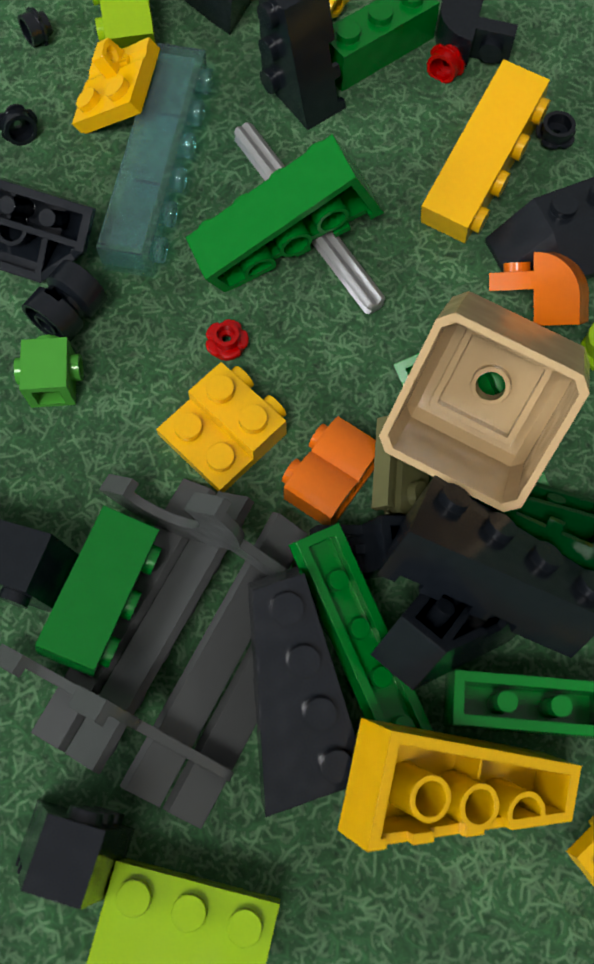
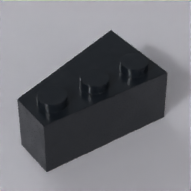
[257,0,346,130]
[370,593,517,690]
[15,799,135,910]

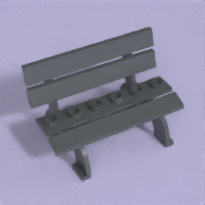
[0,474,317,829]

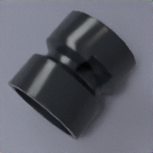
[21,259,107,342]

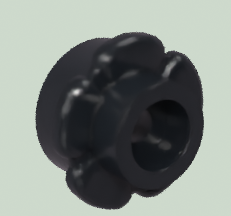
[18,7,53,48]
[0,104,37,146]
[536,111,576,150]

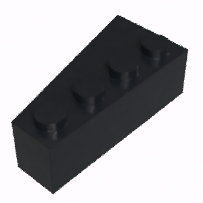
[377,475,594,658]

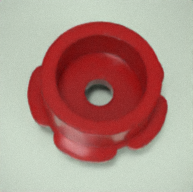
[427,43,465,84]
[205,319,249,361]

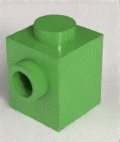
[13,335,84,408]

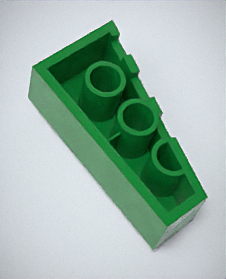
[185,134,384,292]

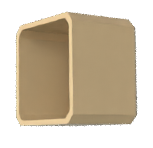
[379,291,590,512]

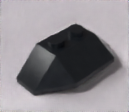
[0,177,96,283]
[485,177,594,279]

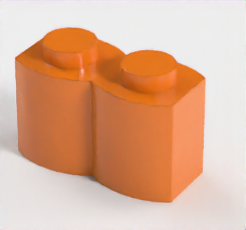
[282,416,376,525]

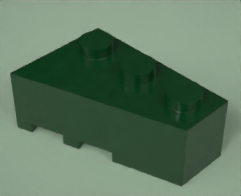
[470,483,594,571]

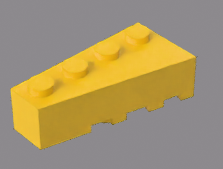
[421,59,551,243]
[338,718,582,852]

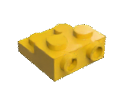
[156,362,287,492]

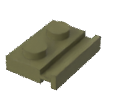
[371,415,429,515]

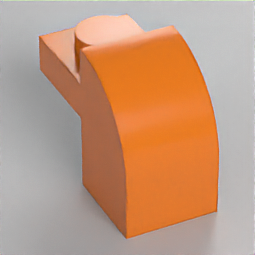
[489,252,589,326]

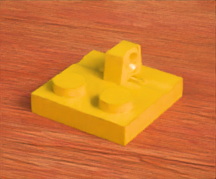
[72,37,160,134]

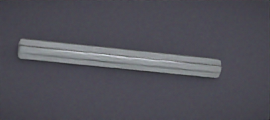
[234,122,385,315]

